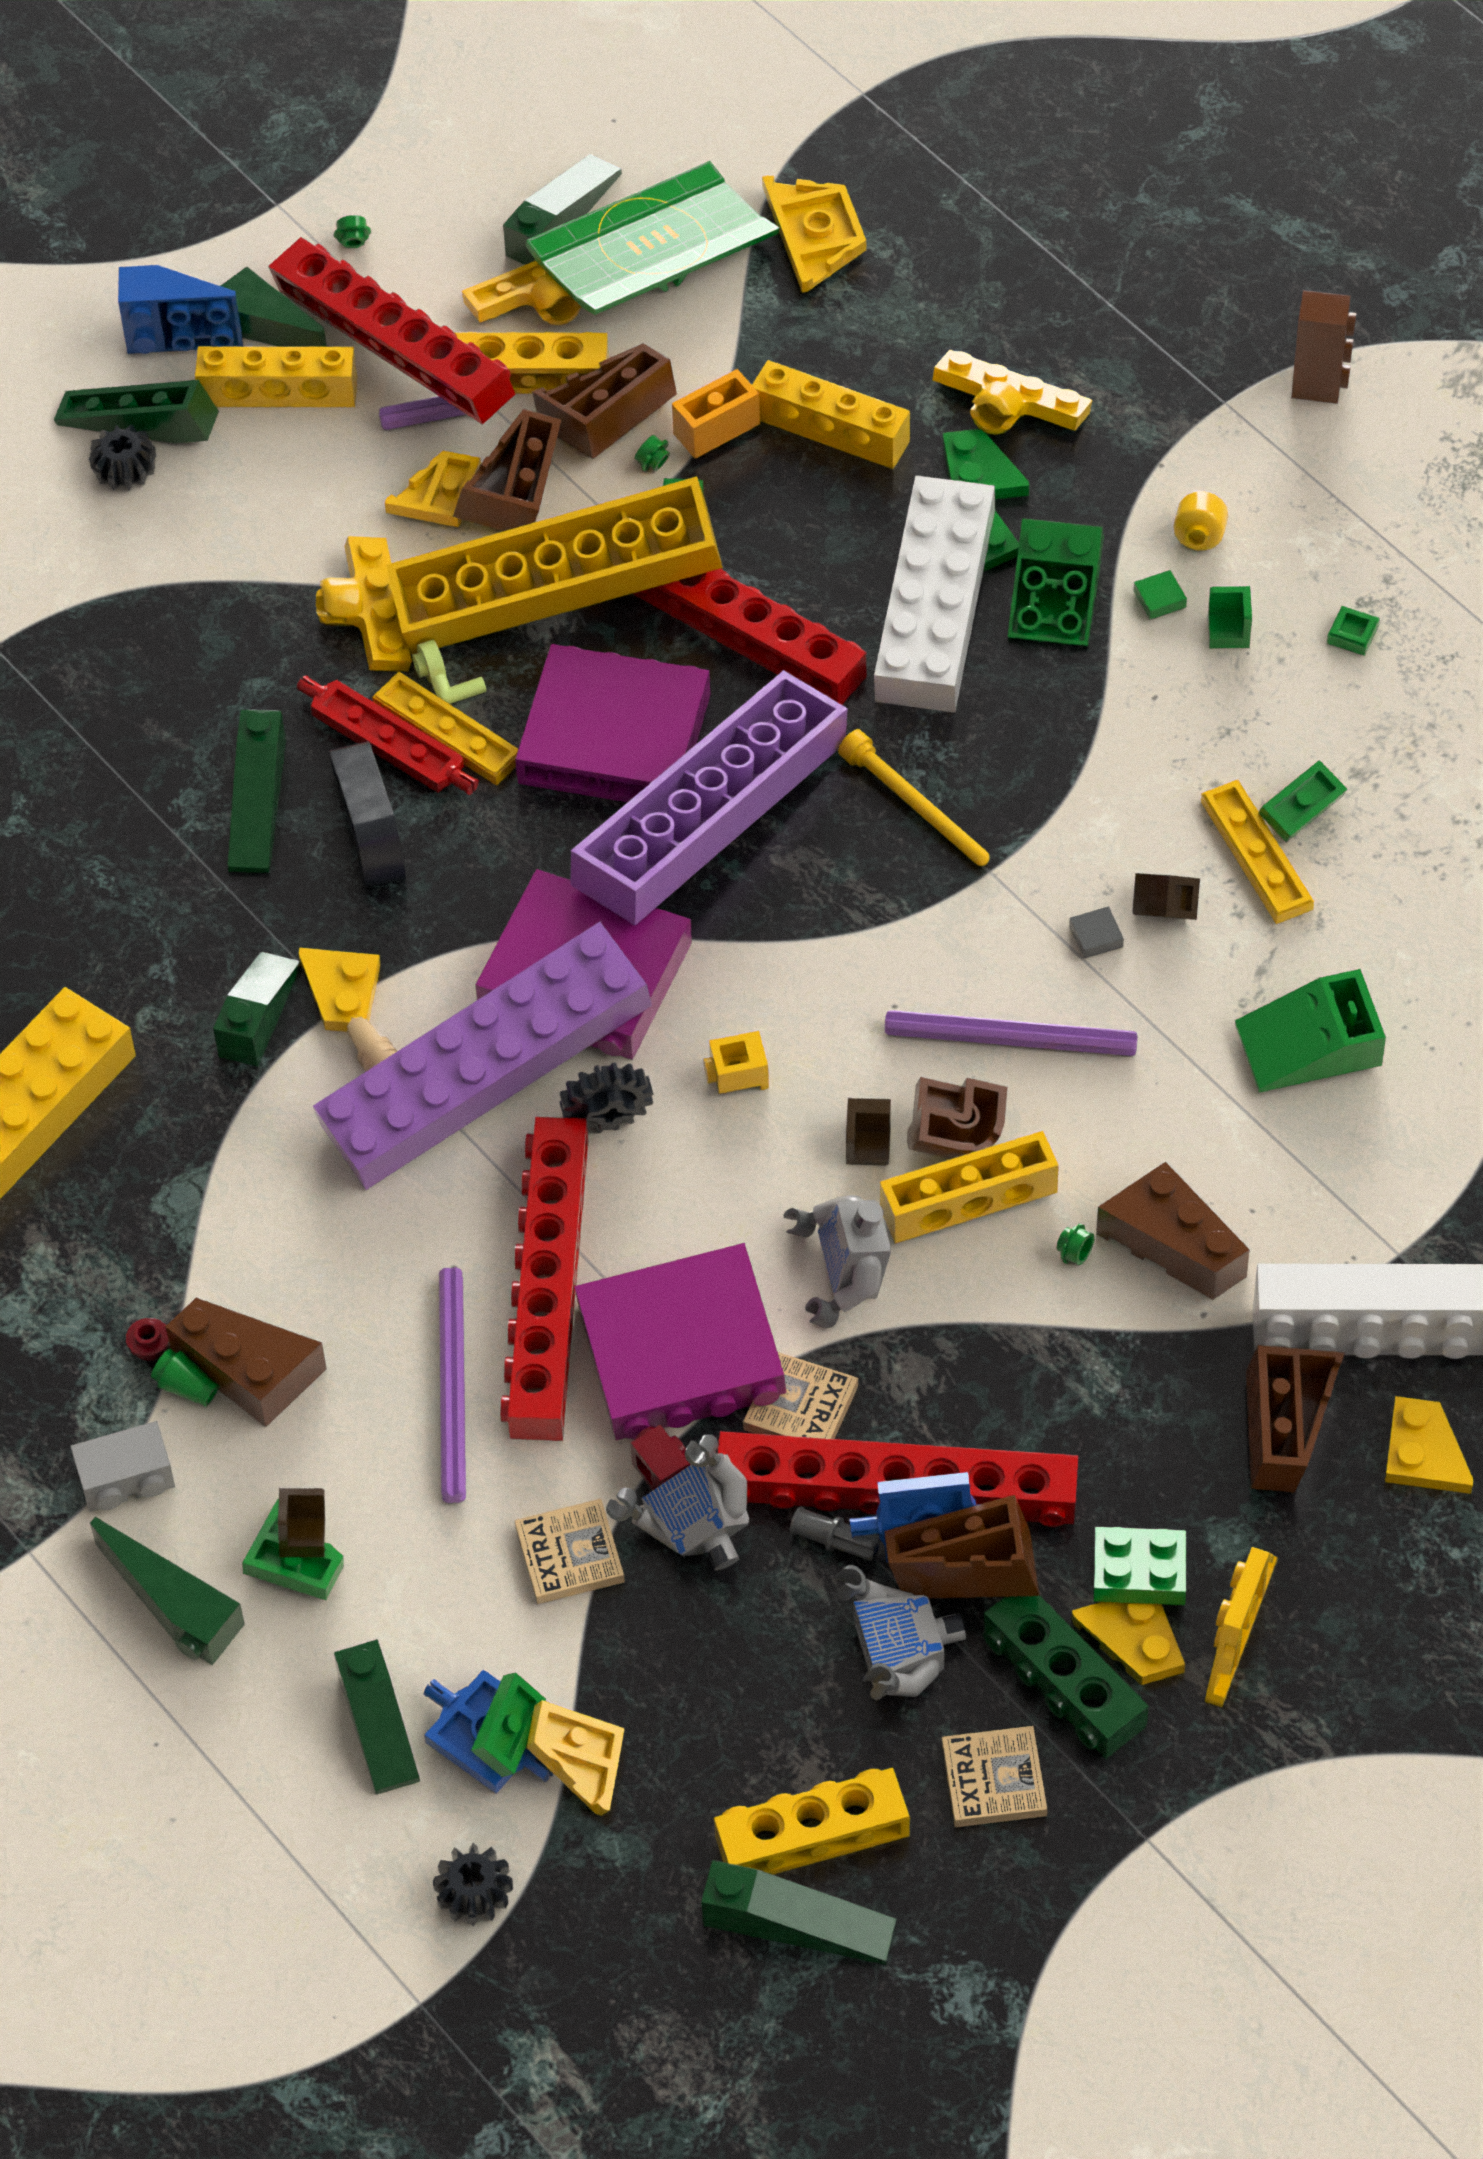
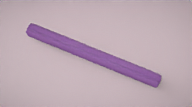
[885,1010,1138,1056]
[439,1267,466,1503]

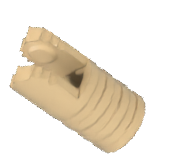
[347,1016,397,1072]

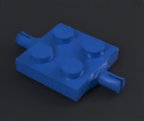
[850,1472,980,1563]
[423,1669,553,1794]

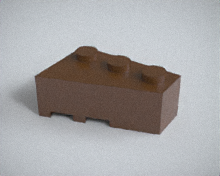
[1291,290,1357,404]
[532,343,677,459]
[453,409,561,531]
[1096,1161,1250,1300]
[165,1297,327,1427]
[1246,1345,1345,1492]
[885,1495,1040,1599]

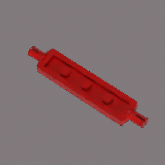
[297,675,479,795]

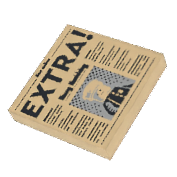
[743,1352,858,1439]
[514,1498,625,1604]
[942,1726,1047,1827]

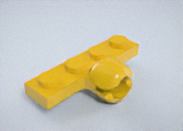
[462,261,581,325]
[932,350,1092,435]
[316,536,412,672]

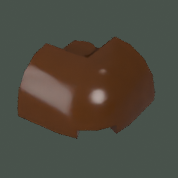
[907,1077,1008,1159]

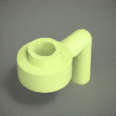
[412,639,487,704]

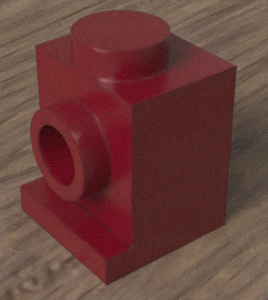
[630,1425,691,1490]

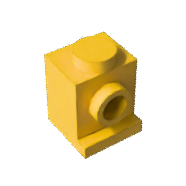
[703,1031,769,1094]

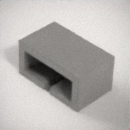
[71,1421,175,1512]

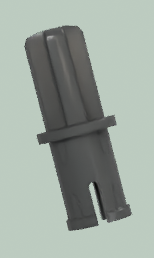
[790,1506,880,1560]

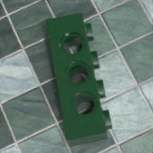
[983,1596,1149,1759]

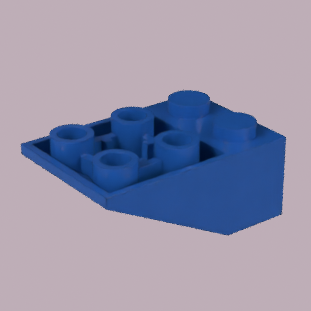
[118,265,243,354]

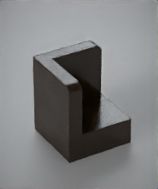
[1132,873,1200,920]
[846,1098,891,1166]
[278,1488,326,1557]

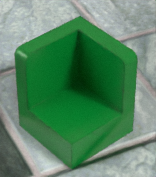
[1207,586,1252,649]

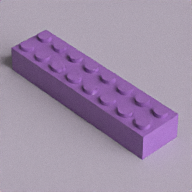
[571,670,848,925]
[313,922,652,1190]

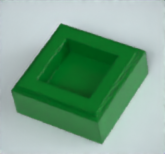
[1133,570,1187,620]
[1327,606,1380,656]

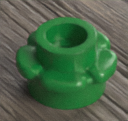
[333,215,371,248]
[634,435,670,472]
[1056,1223,1095,1265]

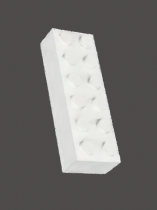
[874,476,995,713]
[1252,1264,1483,1359]

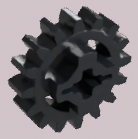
[559,1062,654,1133]

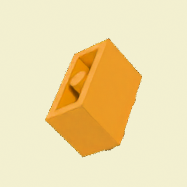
[672,369,760,459]

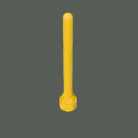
[838,729,989,866]

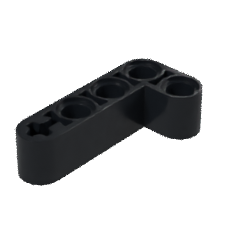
[329,741,406,888]

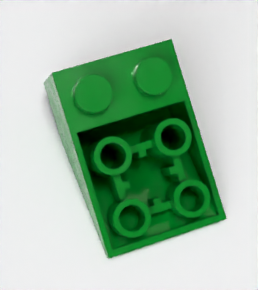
[1007,518,1104,647]
[1235,969,1386,1093]

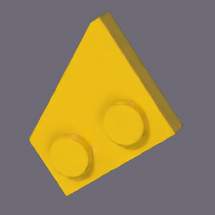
[385,450,481,527]
[299,948,381,1032]
[1385,1396,1473,1494]
[1071,1602,1185,1685]
[526,1700,624,1816]

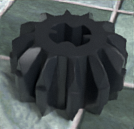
[89,424,157,491]
[433,1843,513,1927]

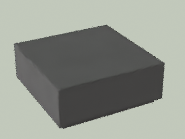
[1069,906,1124,958]

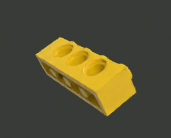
[454,332,609,394]
[195,346,358,407]
[752,360,910,469]
[880,1131,1059,1244]
[714,1768,910,1875]

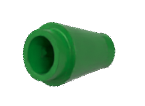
[151,1349,220,1407]

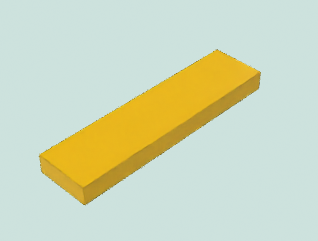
[372,672,518,786]
[1201,779,1314,924]

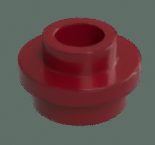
[126,1318,169,1361]

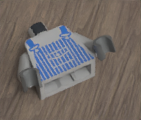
[783,1195,891,1328]
[606,1435,749,1570]
[835,1565,966,1700]

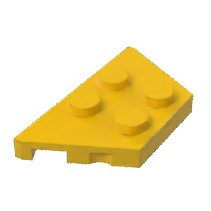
[762,175,866,293]
[1205,1547,1278,1707]

